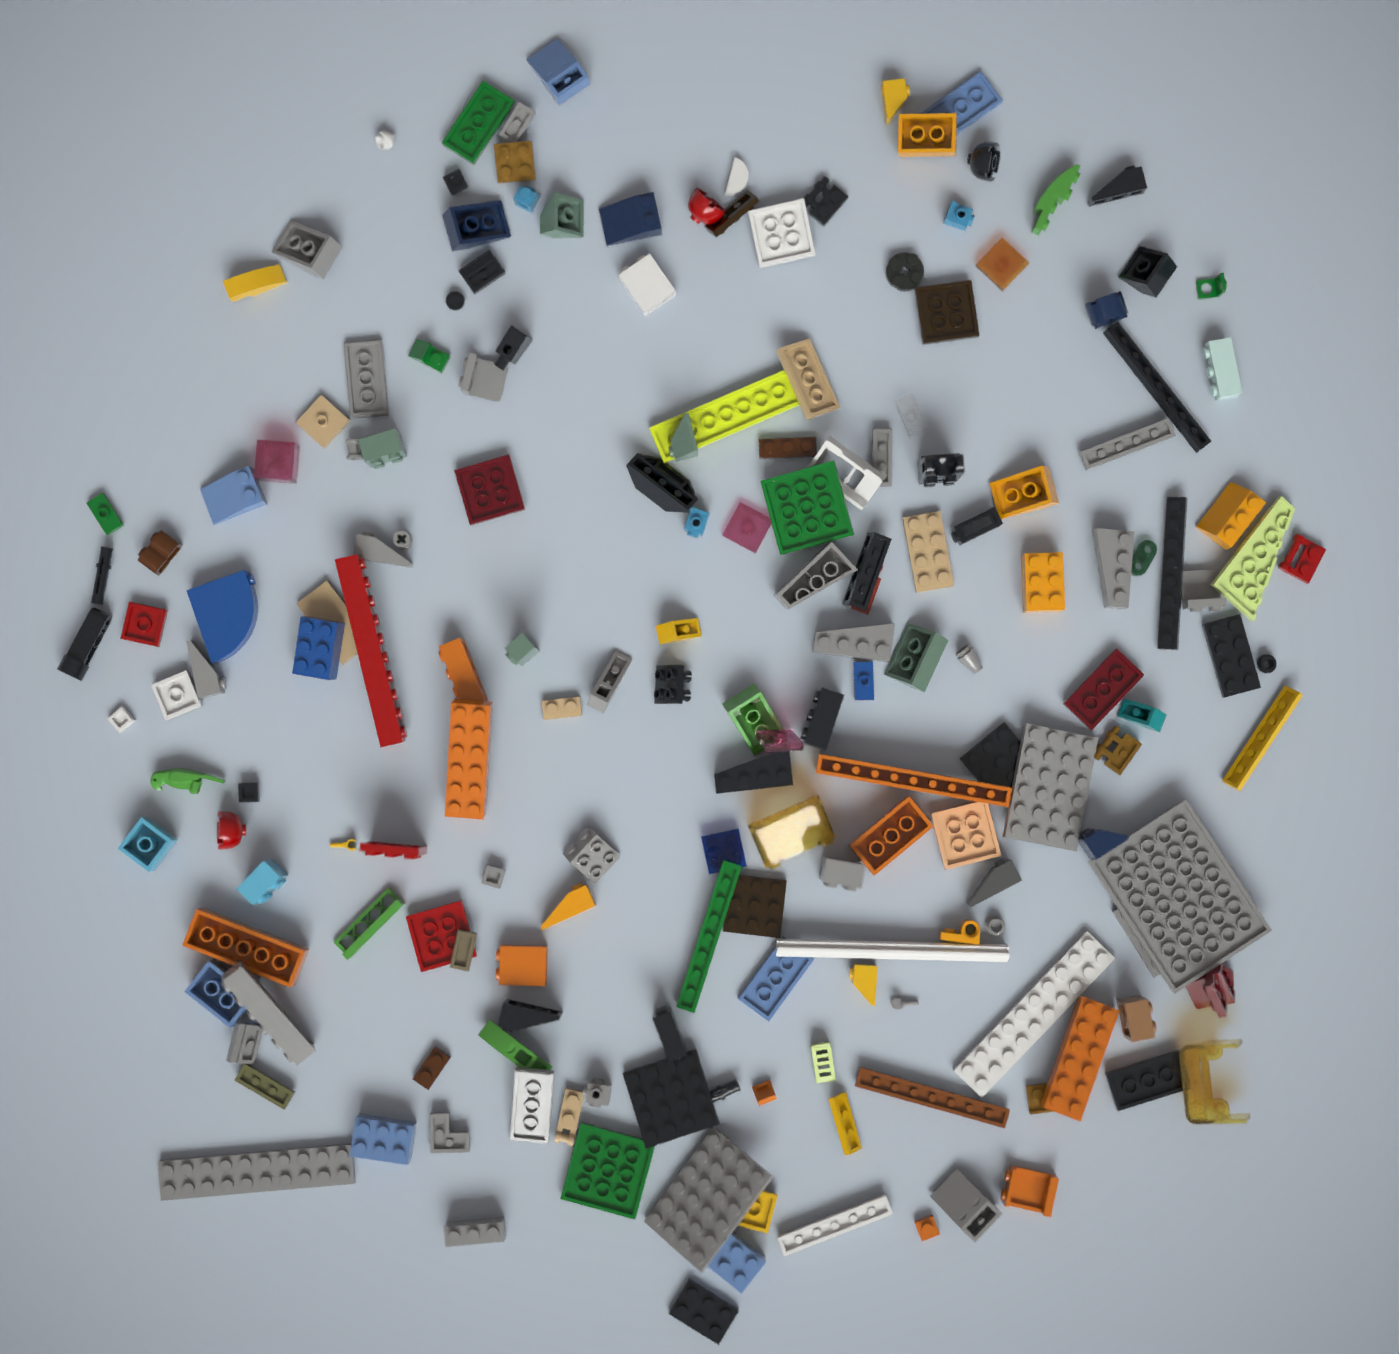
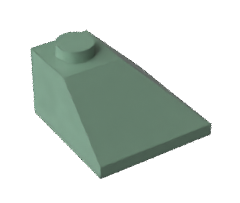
[540,192,584,238]
[668,413,698,462]

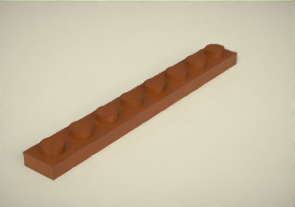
[855,1067,1010,1128]

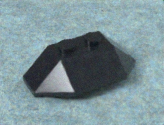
[626,453,698,513]

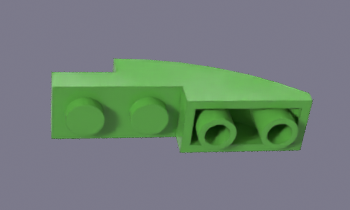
[1032,164,1081,235]
[478,1019,552,1070]

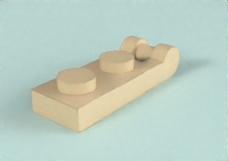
[554,1088,584,1146]

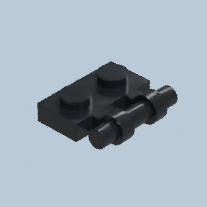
[804,176,849,227]

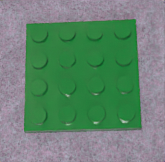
[760,460,855,555]
[560,1122,655,1220]

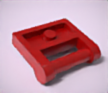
[1278,534,1326,584]

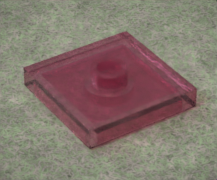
[722,502,772,554]
[755,729,804,752]

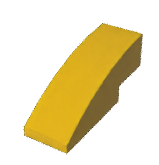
[222,264,287,302]

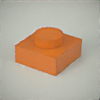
[752,1080,777,1106]
[914,1215,940,1241]

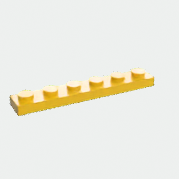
[1222,685,1303,791]

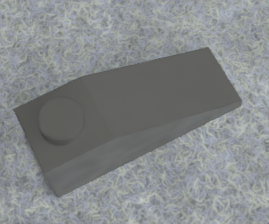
[967,858,1022,907]

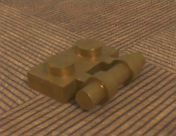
[1094,725,1142,775]

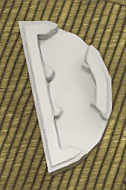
[725,158,749,196]

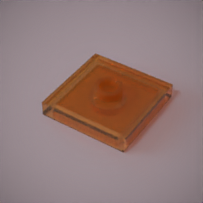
[975,238,1029,292]

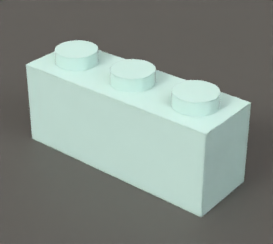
[1202,337,1243,401]

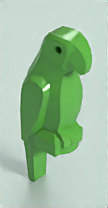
[150,768,225,794]

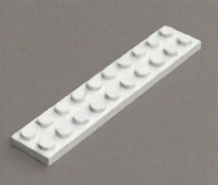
[953,931,1115,1098]

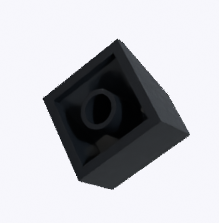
[1118,246,1177,298]

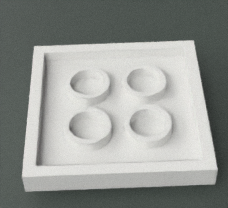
[748,198,816,268]

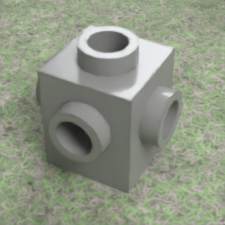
[582,1078,612,1108]

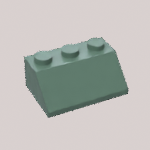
[884,623,949,692]

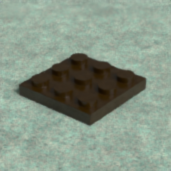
[914,280,980,345]
[723,875,787,938]

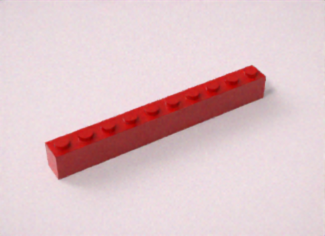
[335,554,407,748]

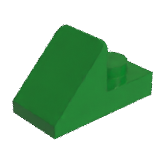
[408,339,450,373]

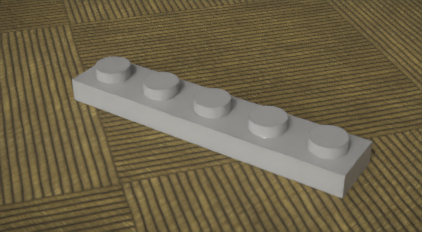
[1079,418,1176,470]

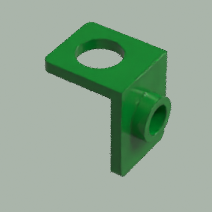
[1196,273,1227,299]

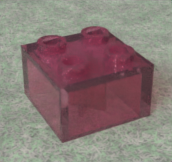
[254,440,300,484]

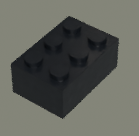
[800,687,844,751]

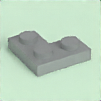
[430,1112,470,1153]

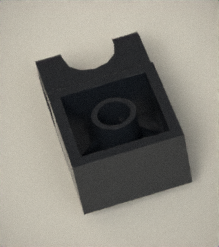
[917,453,965,487]

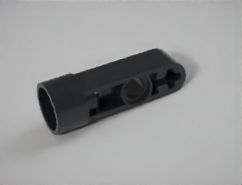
[57,607,112,681]

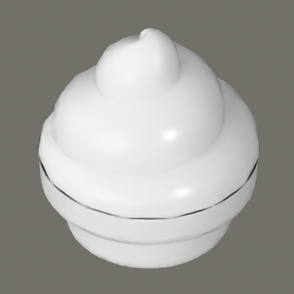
[375,131,395,150]

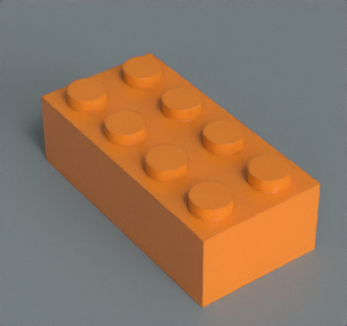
[848,796,934,876]

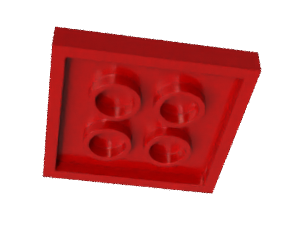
[359,841,427,859]
[405,900,478,972]

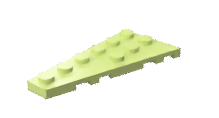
[1210,496,1295,621]

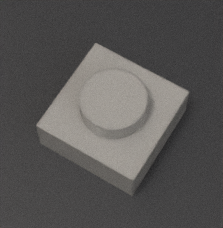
[481,865,506,889]

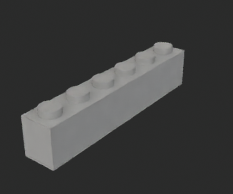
[221,961,316,1066]

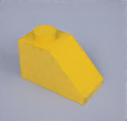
[881,78,910,124]
[656,618,702,645]
[849,963,878,1005]

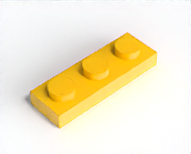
[828,1092,862,1155]

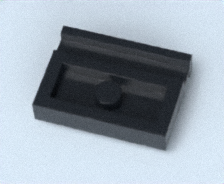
[458,249,506,295]

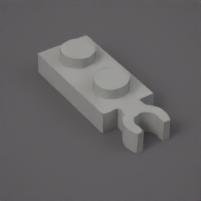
[496,102,536,144]

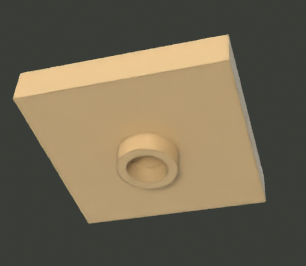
[296,395,350,449]

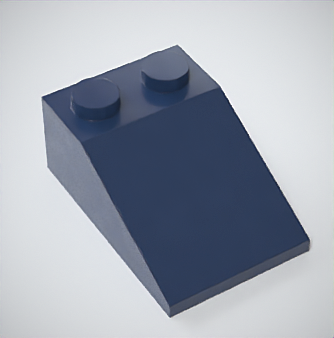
[599,192,662,246]
[442,200,511,251]

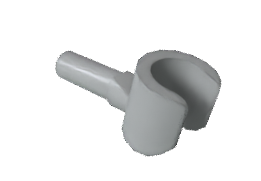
[890,997,919,1009]

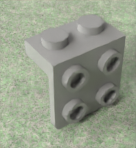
[459,353,508,402]
[1182,569,1227,612]
[562,826,620,883]

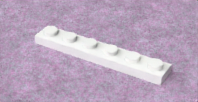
[777,1194,893,1256]

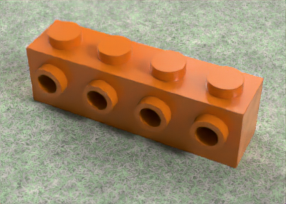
[438,638,489,701]

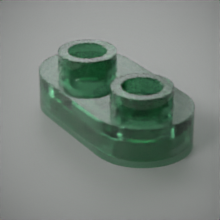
[1131,540,1157,576]

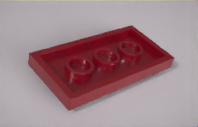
[1063,648,1144,730]

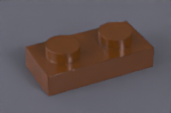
[413,1046,451,1090]

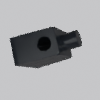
[494,325,533,371]

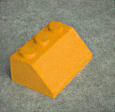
[1196,482,1266,550]

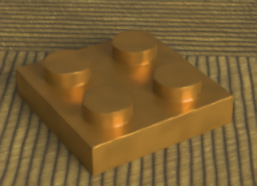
[494,141,536,183]

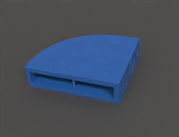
[186,570,258,664]

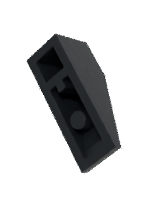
[1088,165,1147,207]

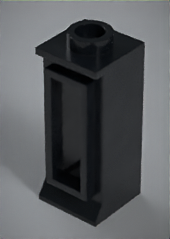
[950,507,1003,546]

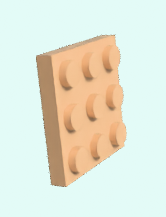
[930,802,1001,870]

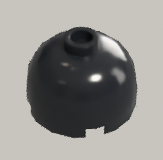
[967,142,1000,182]

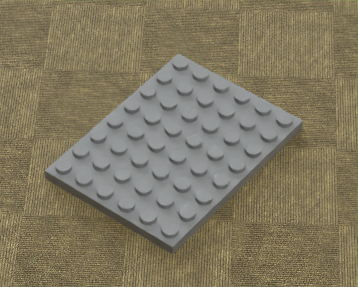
[1088,799,1272,994]

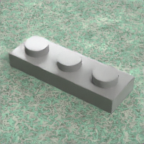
[872,429,892,487]

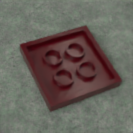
[454,454,525,526]

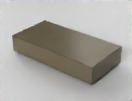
[450,929,477,972]

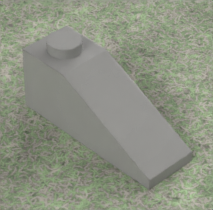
[353,532,413,568]
[186,641,227,698]
[587,651,632,713]

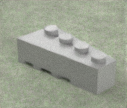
[1092,528,1135,610]
[773,542,858,609]
[812,623,895,663]

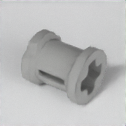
[345,438,364,460]
[393,531,413,550]

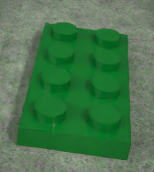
[442,81,515,165]

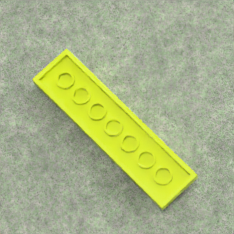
[649,370,800,464]

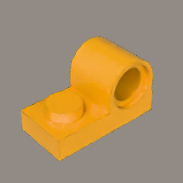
[938,919,980,944]

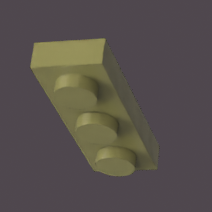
[234,1064,295,1110]

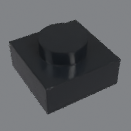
[443,169,469,196]
[238,783,260,802]

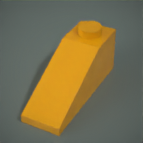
[541,883,596,930]

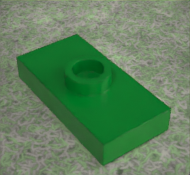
[86,493,124,535]

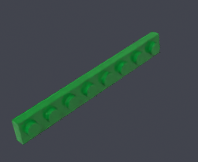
[676,860,742,1013]

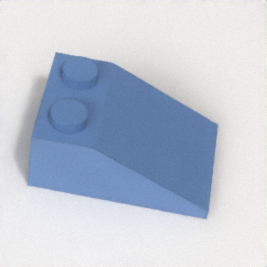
[200,466,267,525]

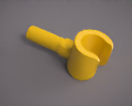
[330,839,356,851]

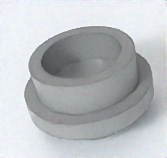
[986,916,1005,936]

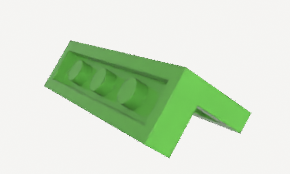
[333,887,405,960]

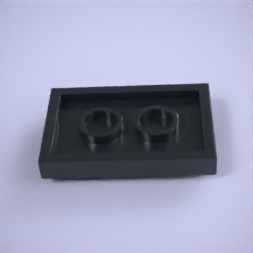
[669,1279,739,1345]

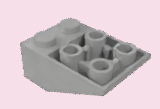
[930,1168,1002,1242]

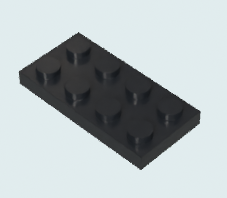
[1202,614,1261,698]
[1105,1050,1192,1111]

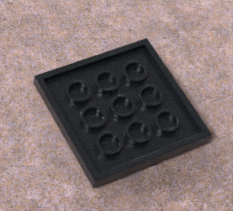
[623,1049,720,1149]

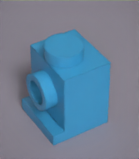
[513,186,540,213]
[944,201,975,231]
[684,507,710,538]

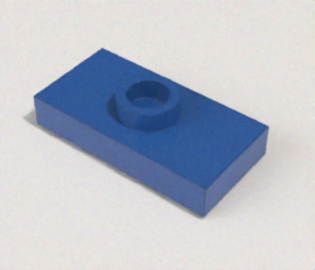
[853,662,874,701]

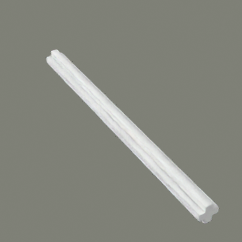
[776,939,1009,962]

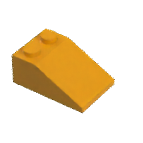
[989,465,1059,519]

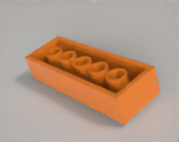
[445,698,493,820]
[182,908,309,988]
[1039,996,1120,1122]

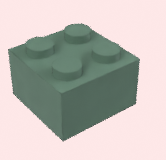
[358,428,407,469]

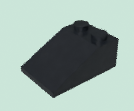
[498,999,563,1032]

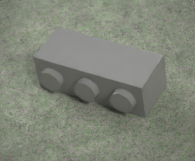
[444,1217,506,1247]

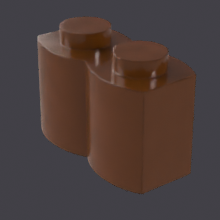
[138,530,182,576]

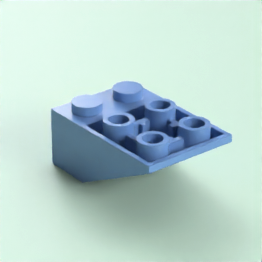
[526,39,590,106]

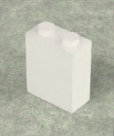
[618,254,676,316]

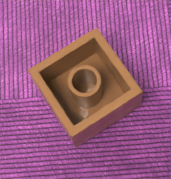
[1116,995,1157,1042]

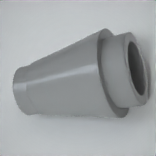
[956,645,983,674]

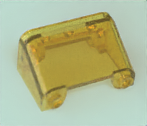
[747,795,836,870]

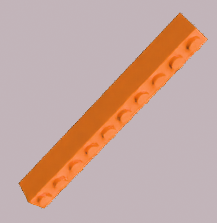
[816,753,1012,807]

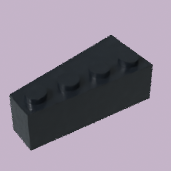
[714,747,793,794]

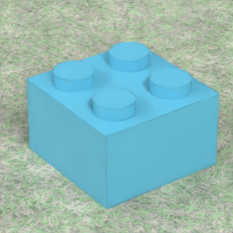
[118,817,178,872]
[237,859,288,905]

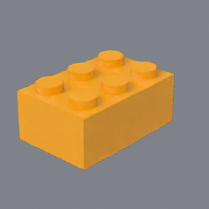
[898,113,957,157]
[1021,552,1065,613]

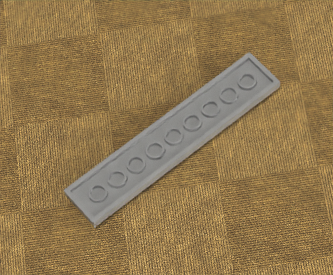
[158,1143,356,1201]

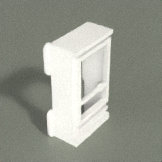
[808,435,887,510]

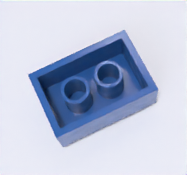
[292,616,345,680]

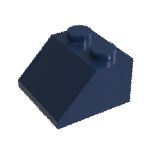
[1078,828,1129,860]

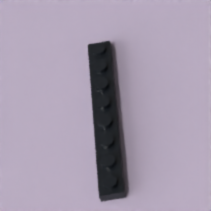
[1103,322,1212,453]
[1157,497,1188,650]

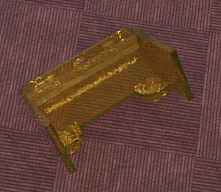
[1179,1039,1250,1124]

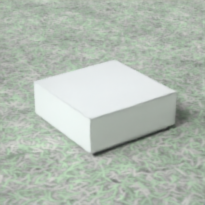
[107,706,136,733]

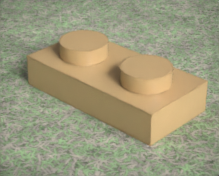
[541,697,582,720]

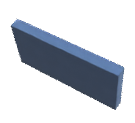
[920,71,1003,135]
[738,936,814,1022]

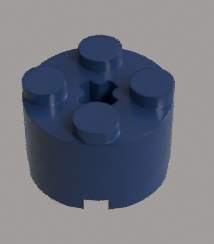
[1084,291,1129,329]

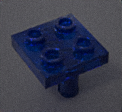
[701,828,747,874]

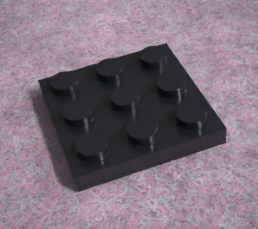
[959,722,1021,788]

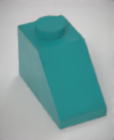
[1117,698,1167,732]

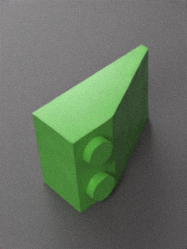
[722,684,787,756]

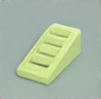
[810,1041,836,1083]

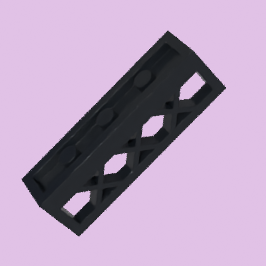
[842,532,892,611]

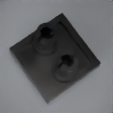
[654,665,692,704]

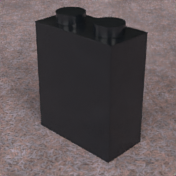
[652,1005,688,1062]

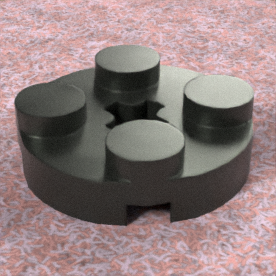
[886,252,924,292]

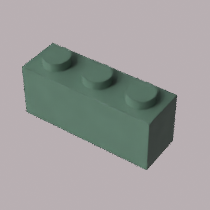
[504,633,539,666]

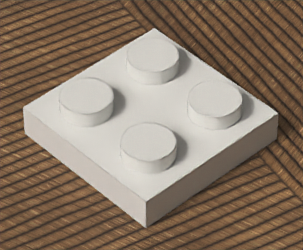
[151,670,203,721]

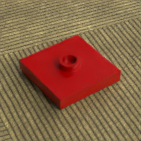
[120,602,168,647]

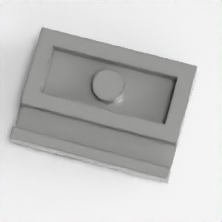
[226,1022,262,1064]

